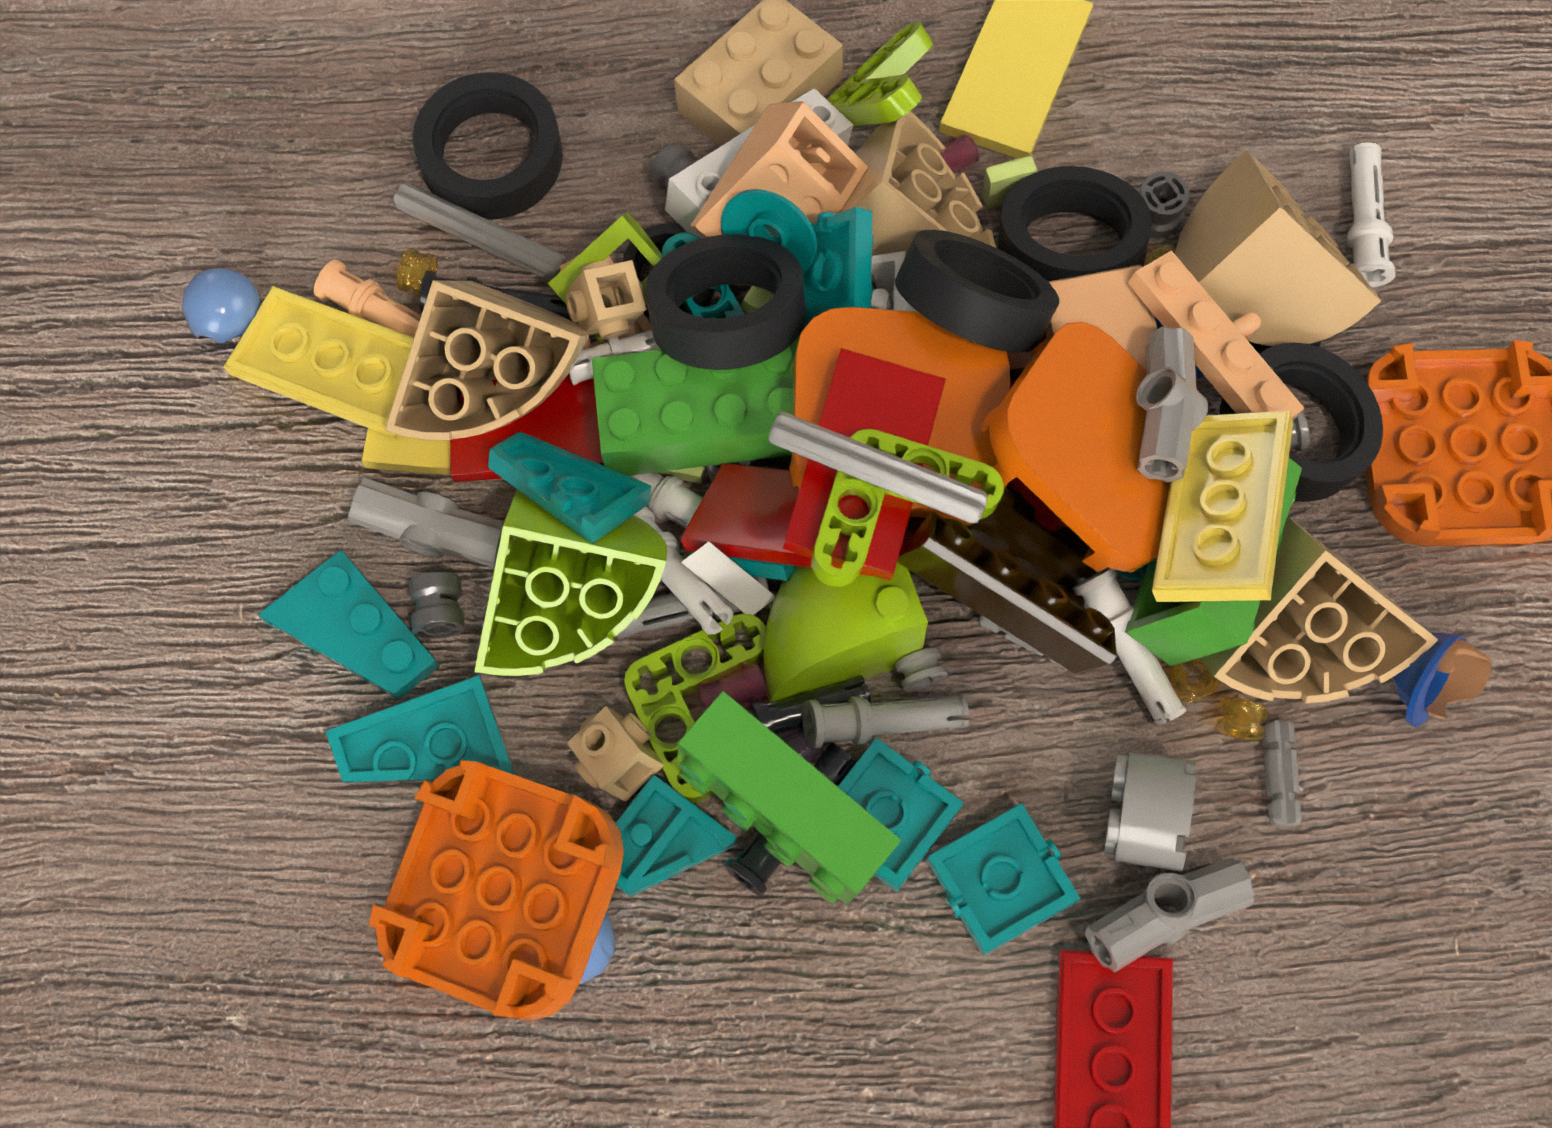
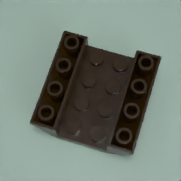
[897,485,1117,673]

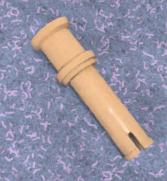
[313,259,421,337]

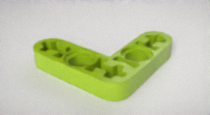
[827,21,933,126]
[811,429,1004,587]
[624,613,766,804]

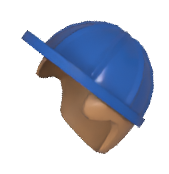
[1393,633,1492,728]

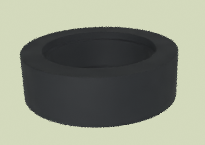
[413,72,563,220]
[997,166,1152,281]
[895,230,1060,352]
[645,234,807,370]
[1219,343,1383,502]

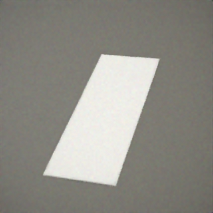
[681,542,775,615]

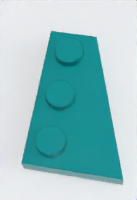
[488,432,652,544]
[258,550,440,700]
[325,675,515,783]

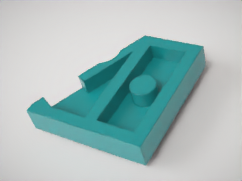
[616,775,737,898]

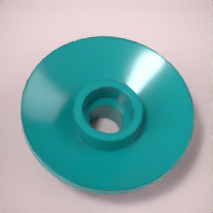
[721,189,817,273]

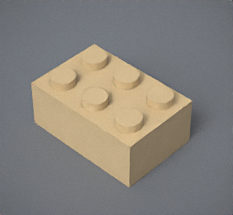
[674,0,843,147]

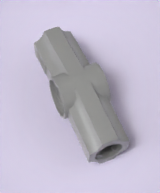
[1136,326,1208,482]
[348,477,504,568]
[1085,857,1255,973]

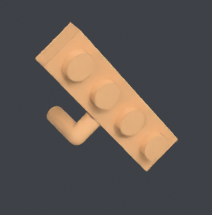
[1127,250,1305,420]

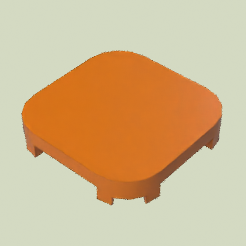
[789,307,1010,526]
[981,321,1170,573]
[1364,340,1552,546]
[368,760,624,1021]

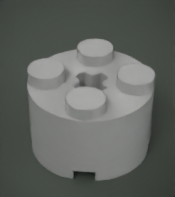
[1104,751,1196,872]

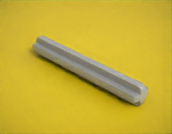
[393,182,566,281]
[769,412,988,523]

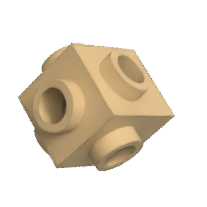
[566,260,647,339]
[567,706,665,802]

